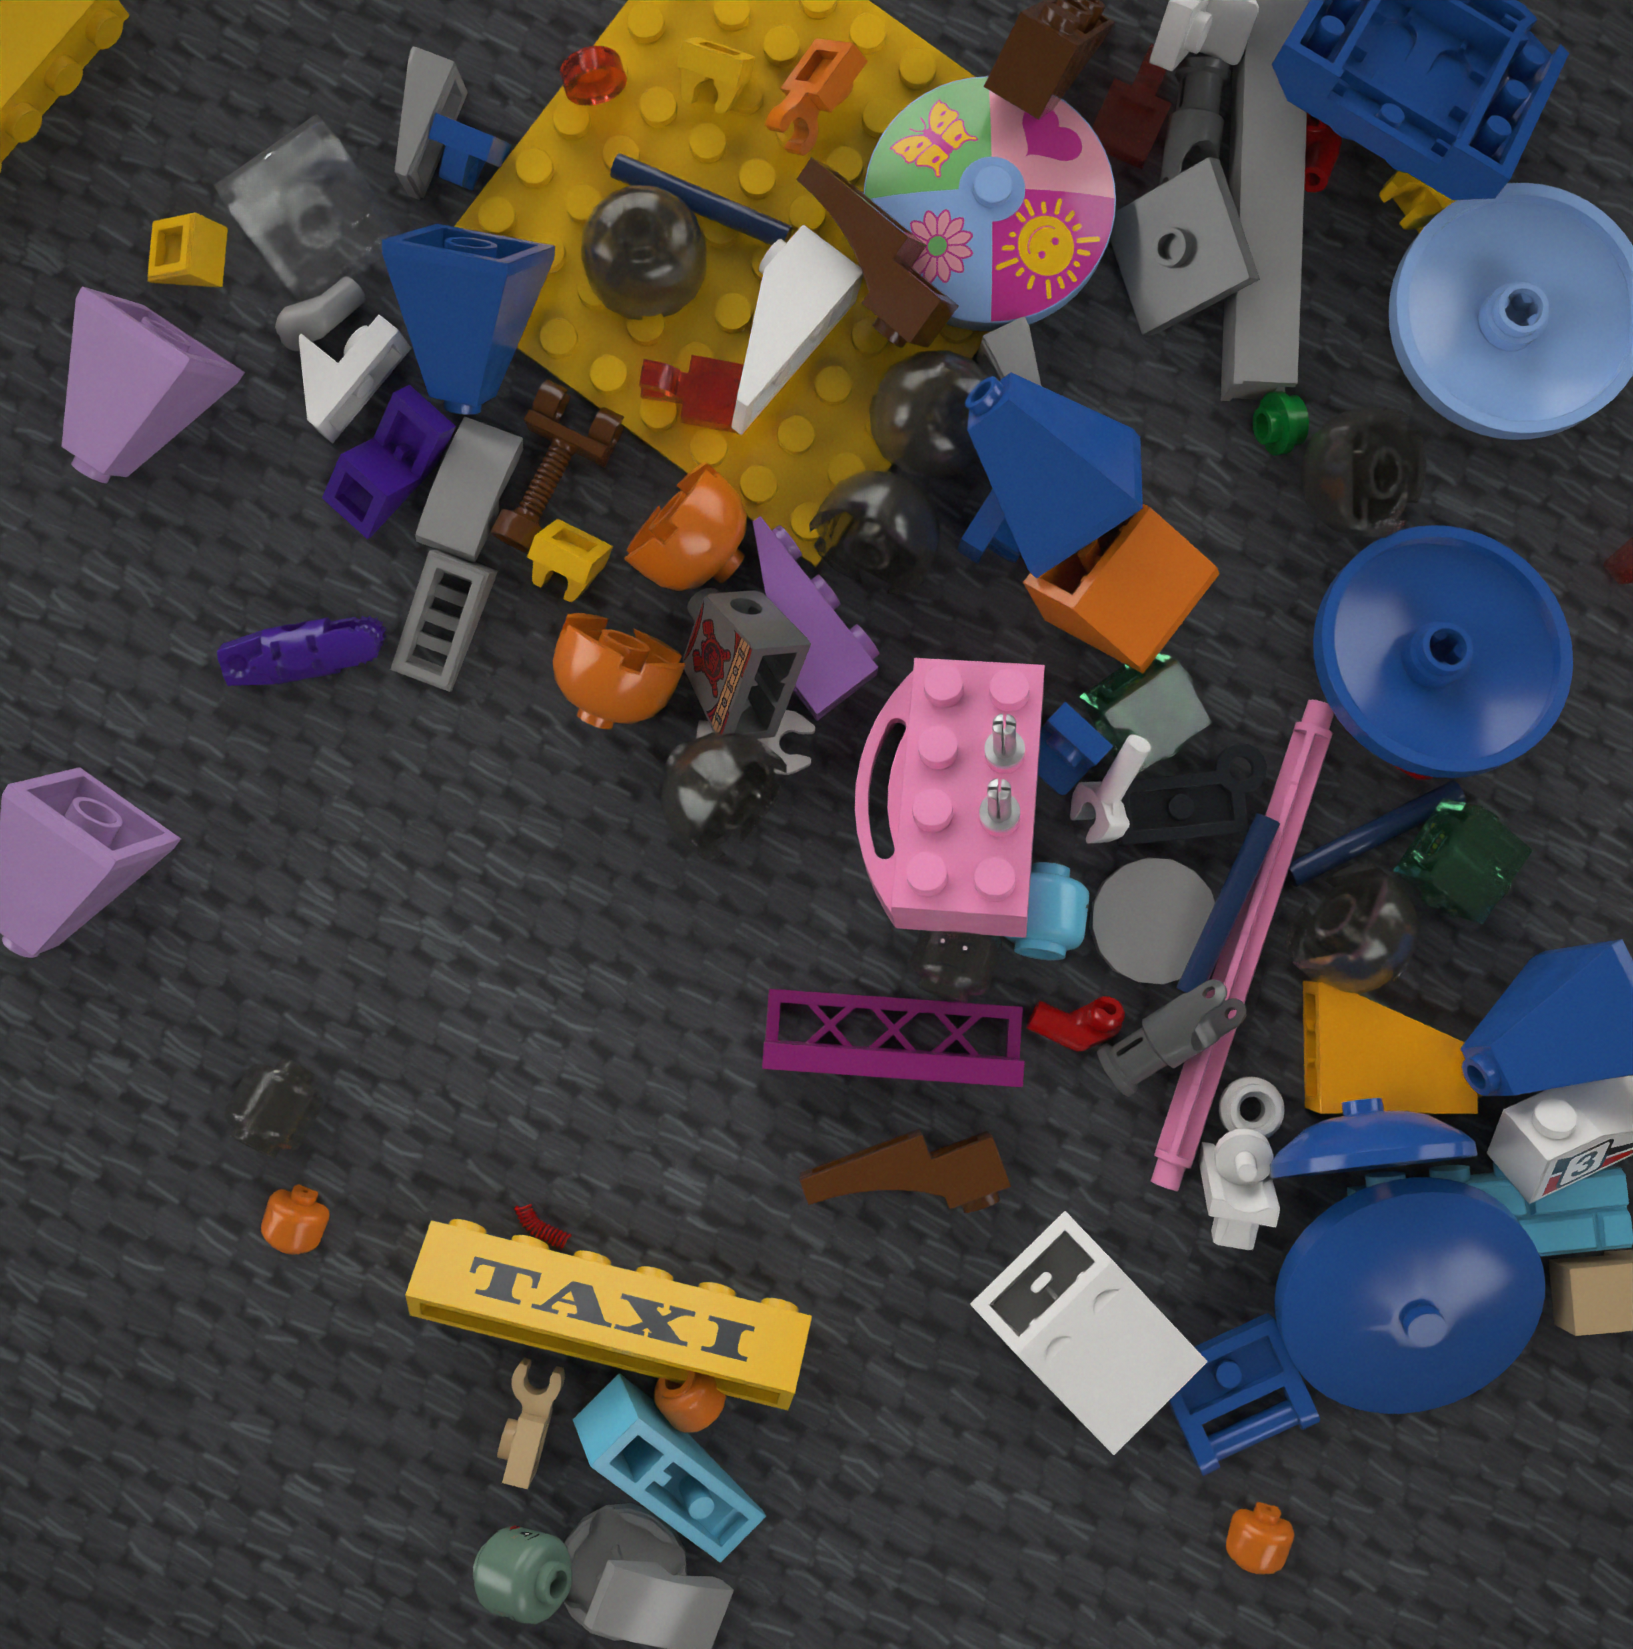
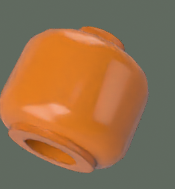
[261,1184,330,1255]
[654,1370,726,1433]
[1226,1502,1295,1574]

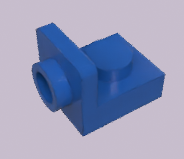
[1038,702,1113,796]

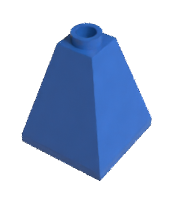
[382,224,555,415]
[965,372,1143,578]
[1460,939,1633,1096]

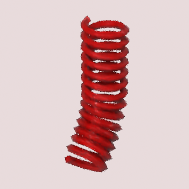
[514,1204,571,1250]

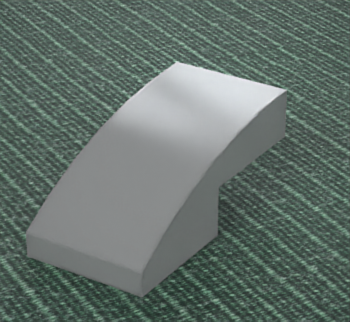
[415,416,523,563]
[584,1560,734,1649]

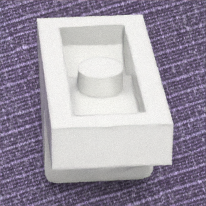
[1149,0,1259,72]
[299,315,411,443]

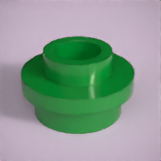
[1253,391,1309,456]

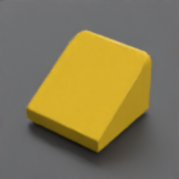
[147,212,228,287]

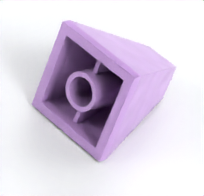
[61,286,245,483]
[0,767,181,958]

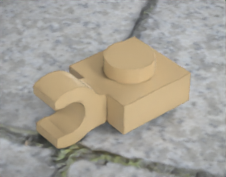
[497,1358,565,1489]

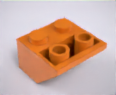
[1023,504,1220,674]

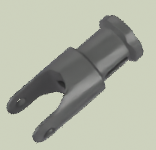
[1159,56,1231,186]
[1097,979,1247,1097]

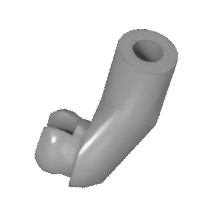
[275,277,365,351]

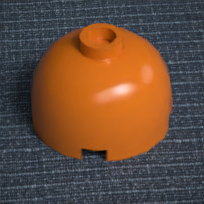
[624,461,747,591]
[553,613,685,729]

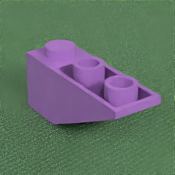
[753,516,880,721]

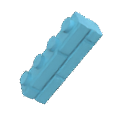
[1347,1162,1633,1256]

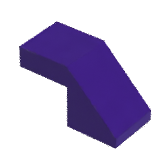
[322,385,456,539]

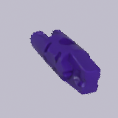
[217,615,387,686]

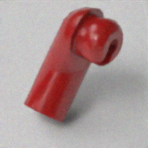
[1304,113,1342,193]
[1026,996,1125,1052]

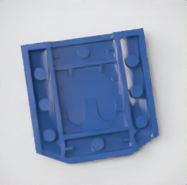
[1272,0,1569,200]

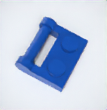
[1168,1313,1320,1476]

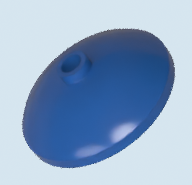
[1269,1098,1478,1179]

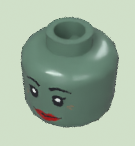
[473,1525,572,1625]

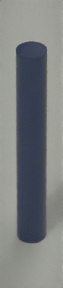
[610,153,793,245]
[1287,780,1465,887]
[1176,813,1280,993]

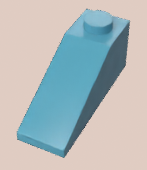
[573,1373,766,1563]

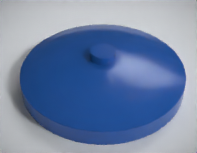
[1313,525,1573,778]
[1274,1177,1545,1414]

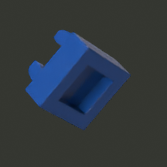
[428,113,512,191]
[957,489,1021,564]

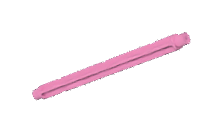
[1150,700,1334,1191]

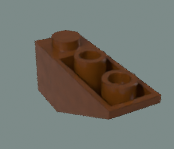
[983,0,1115,120]

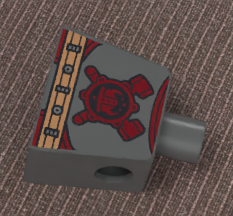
[683,588,811,743]

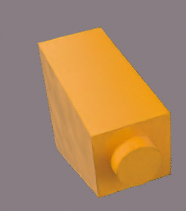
[1303,981,1483,1114]

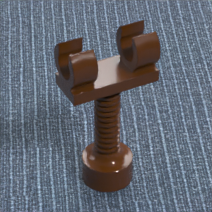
[490,379,625,555]

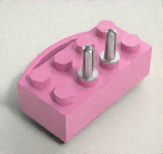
[855,658,1045,938]

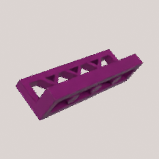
[762,989,1025,1087]

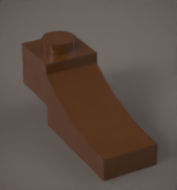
[796,157,959,348]
[799,1129,1011,1213]

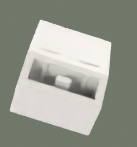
[970,1211,1208,1455]

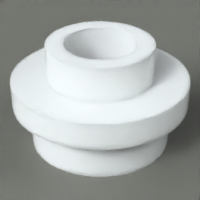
[1218,1077,1285,1139]

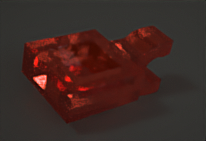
[1092,43,1172,169]
[639,355,744,435]

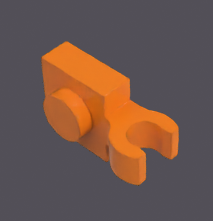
[765,38,868,156]

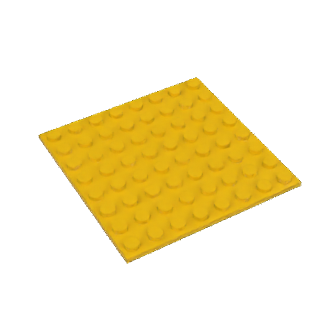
[454,0,992,567]

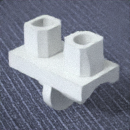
[1199,1129,1280,1250]

